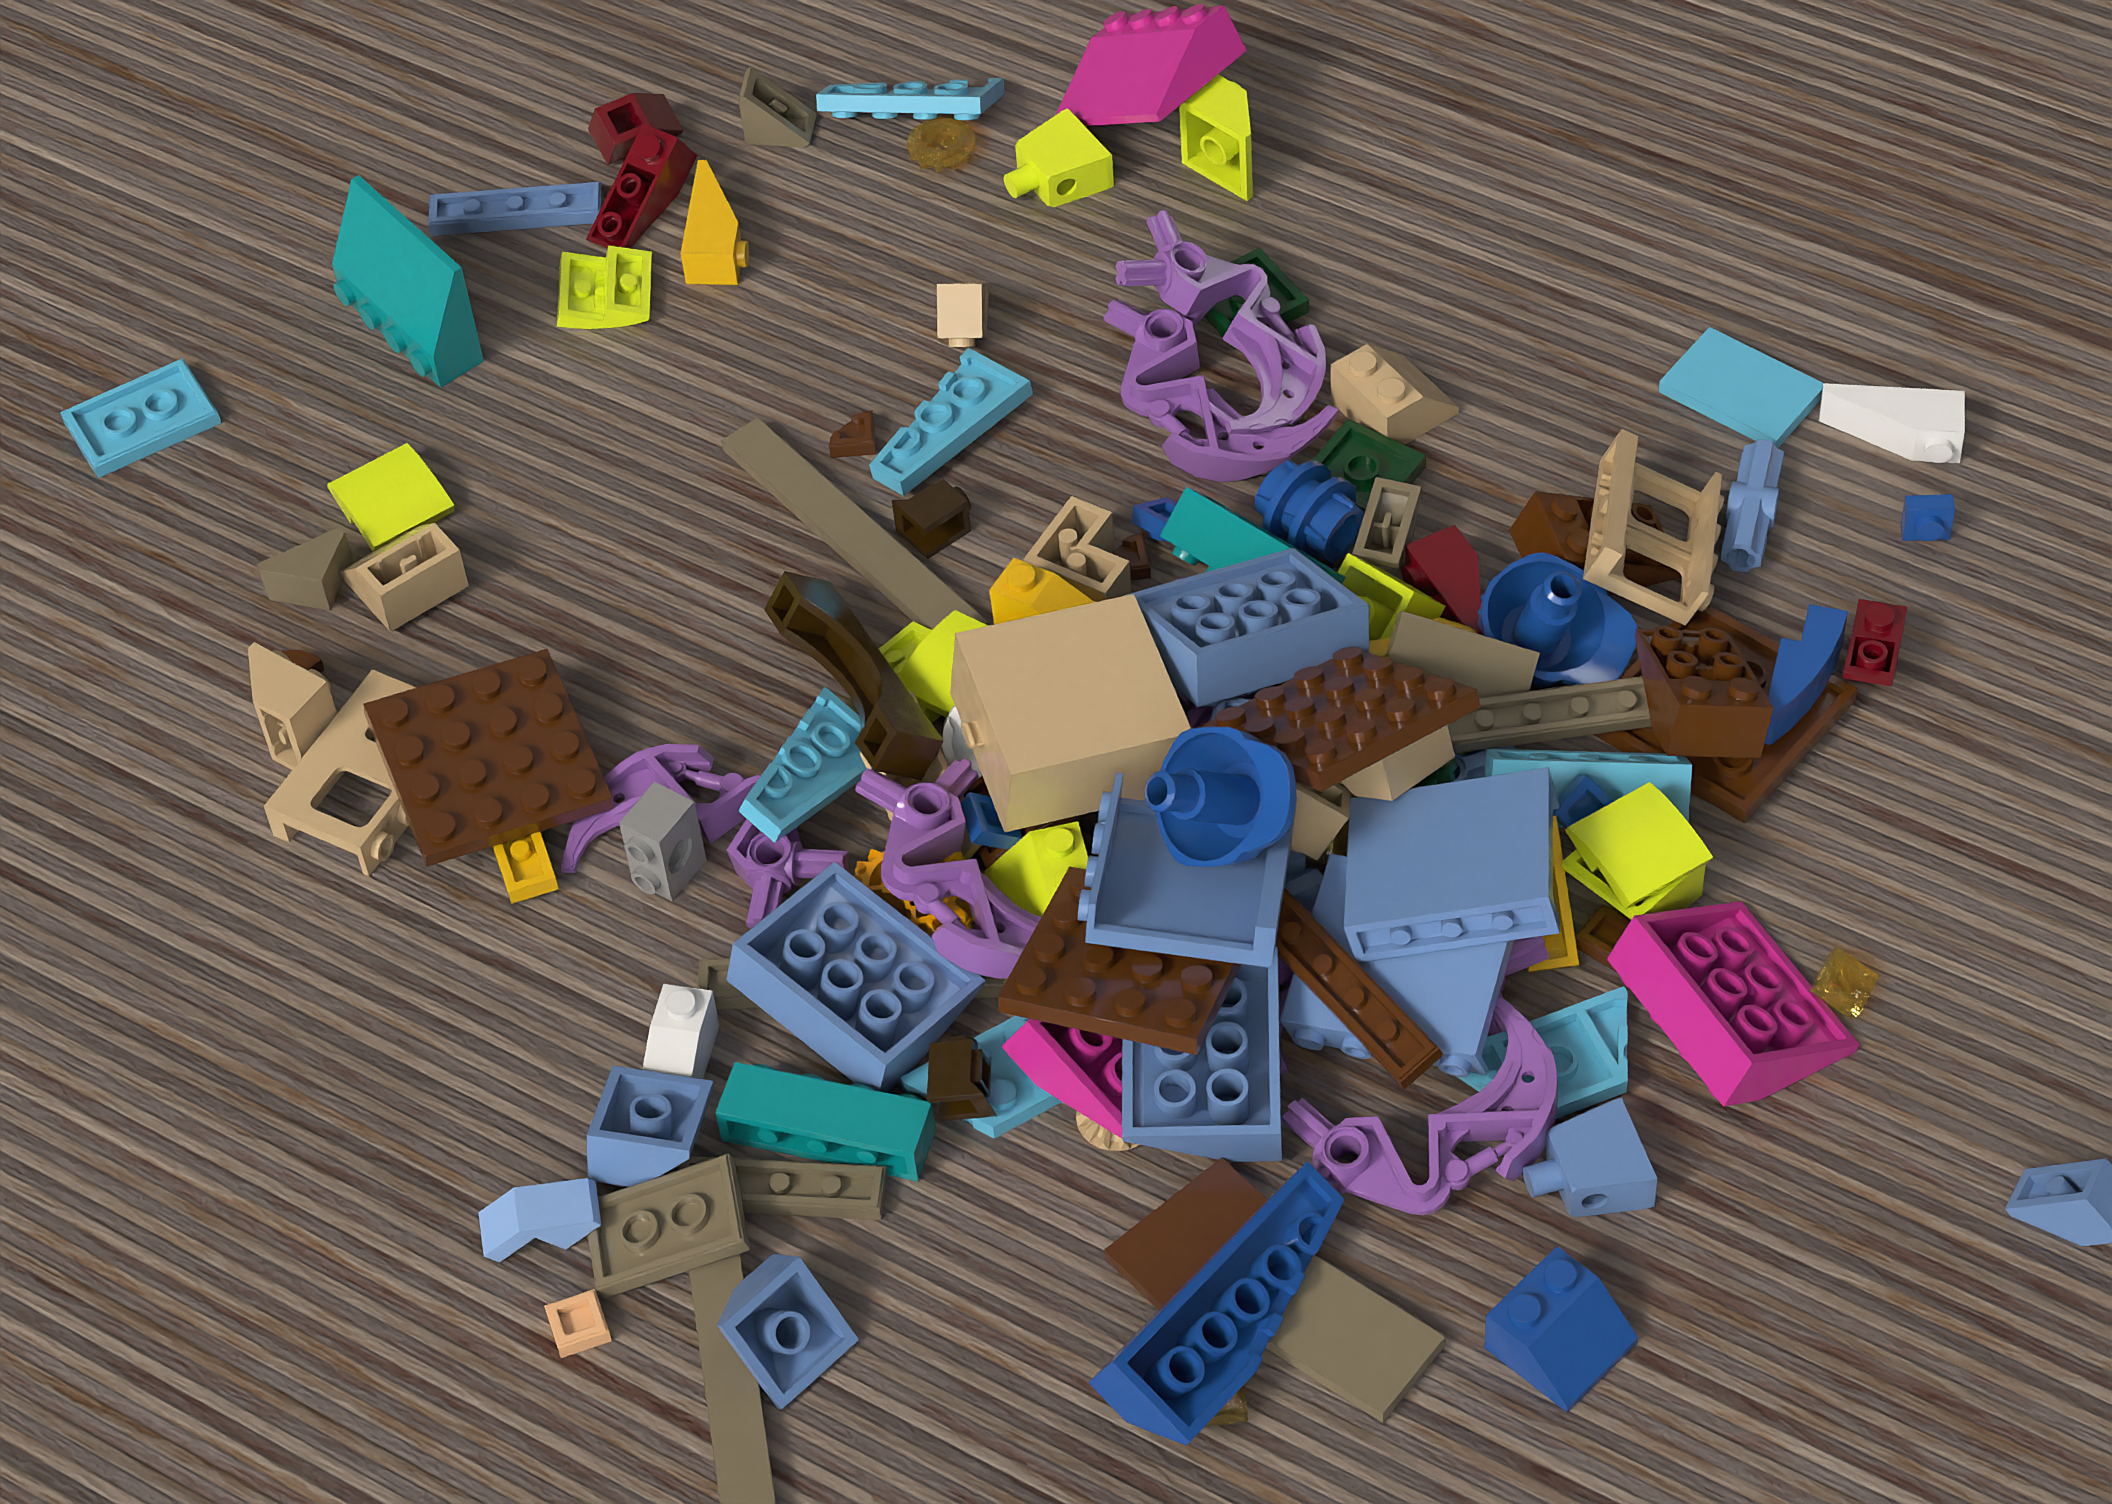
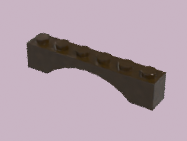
[764,571,943,781]

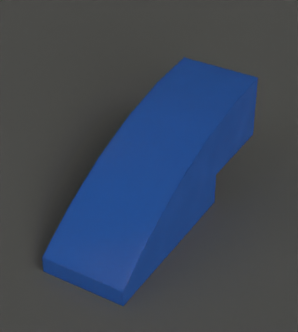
[1764,604,1848,745]

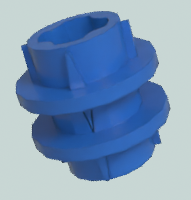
[1254,459,1364,564]

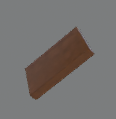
[1104,1158,1268,1310]

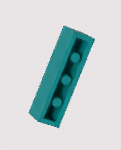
[1160,486,1346,584]
[715,1062,936,1182]

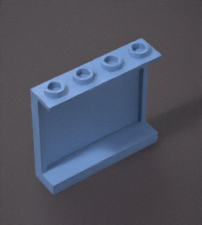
[1344,767,1560,963]
[1078,772,1297,968]
[1280,854,1514,1077]

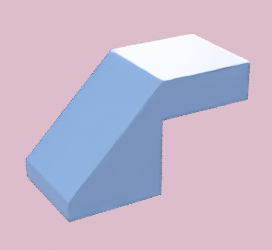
[478,1178,602,1262]

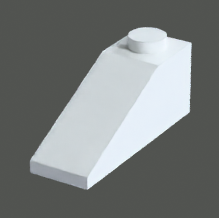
[1819,383,1965,464]
[642,984,720,1079]

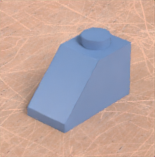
[2005,1158,2112,1246]

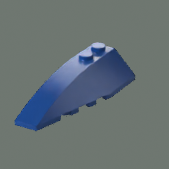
[1088,1161,1345,1446]

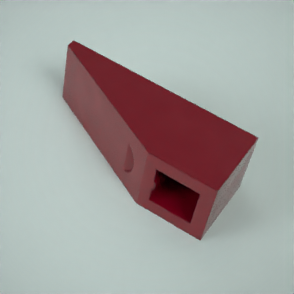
[586,124,697,249]
[1401,525,1482,635]

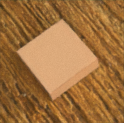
[544,1289,612,1358]

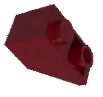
[588,92,684,165]
[1843,599,1907,687]

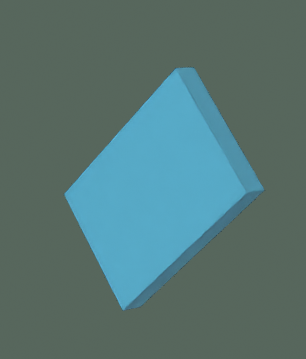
[1658,327,1823,448]
[60,358,221,478]

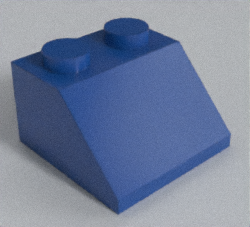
[1484,1246,1638,1413]

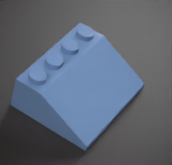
[1124,548,1369,707]
[726,862,985,1093]
[1122,947,1282,1162]

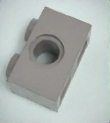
[619,781,707,901]

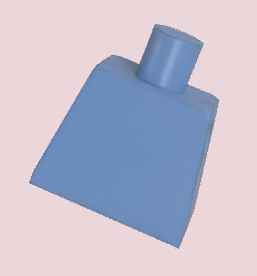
[1523,1097,1658,1217]

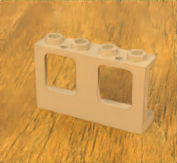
[1583,429,1724,626]
[264,669,417,876]

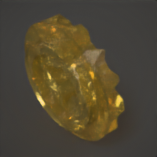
[907,118,976,173]

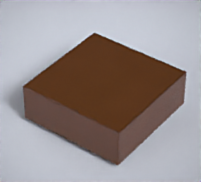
[1575,904,1631,972]

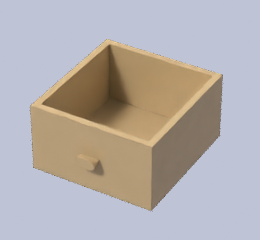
[950,594,1191,832]

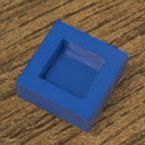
[1900,494,1955,541]
[1131,497,1177,541]
[1553,774,1614,829]
[960,792,1022,850]

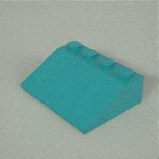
[332,175,484,388]

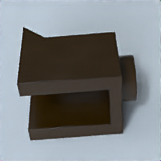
[892,479,971,559]
[927,1036,997,1121]

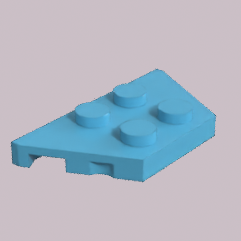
[1456,986,1628,1119]
[900,1016,1062,1139]

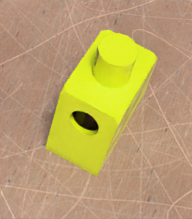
[1003,108,1114,207]

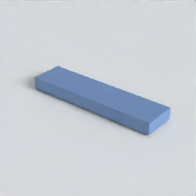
[428,182,603,236]

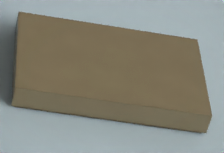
[1386,611,1540,698]
[588,1153,750,1299]
[1266,1255,1446,1423]

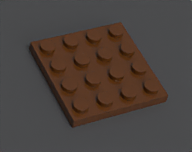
[1593,605,1858,824]
[1198,647,1481,792]
[363,649,613,867]
[998,867,1242,1055]

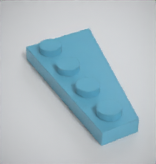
[816,78,1005,120]
[869,348,1033,496]
[738,687,867,843]

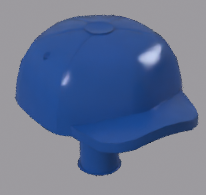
[1478,552,1638,689]
[1144,727,1296,867]

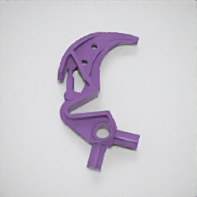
[1115,210,1326,435]
[1104,299,1339,482]
[561,744,850,928]
[855,758,1041,979]
[1281,995,1558,1215]

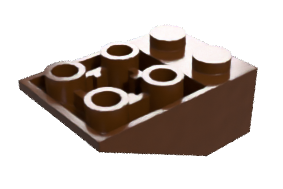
[1509,491,1681,596]
[1635,626,1774,758]

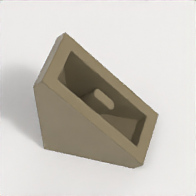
[738,67,817,147]
[1352,477,1422,569]
[256,526,354,611]

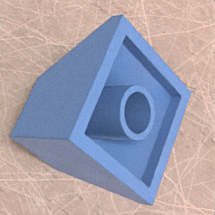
[587,1065,713,1187]
[717,1254,859,1410]

